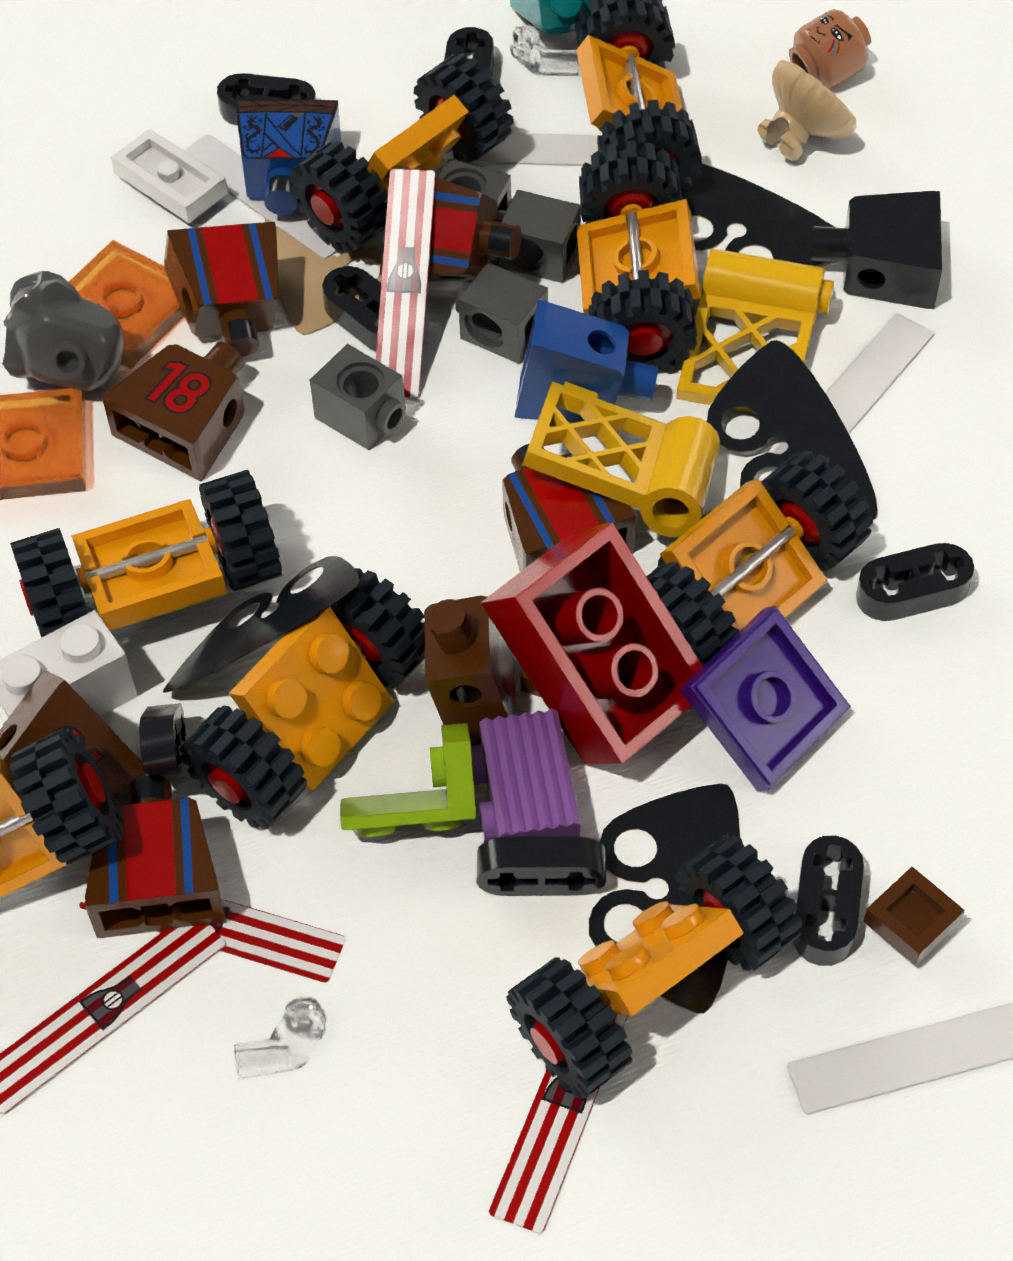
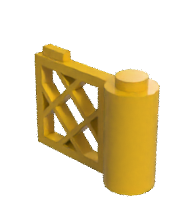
[676,248,834,414]
[522,381,720,538]

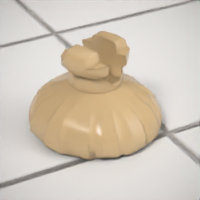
[757,60,857,161]

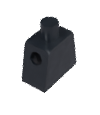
[810,191,942,309]

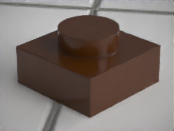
[863,866,965,966]

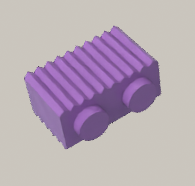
[471,708,581,842]

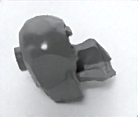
[2,271,125,391]

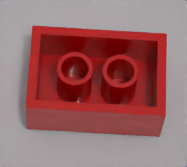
[480,522,703,764]

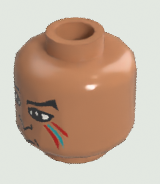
[789,9,871,89]

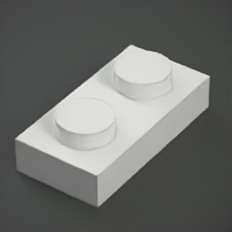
[110,128,228,223]

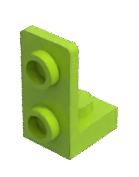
[340,723,476,837]

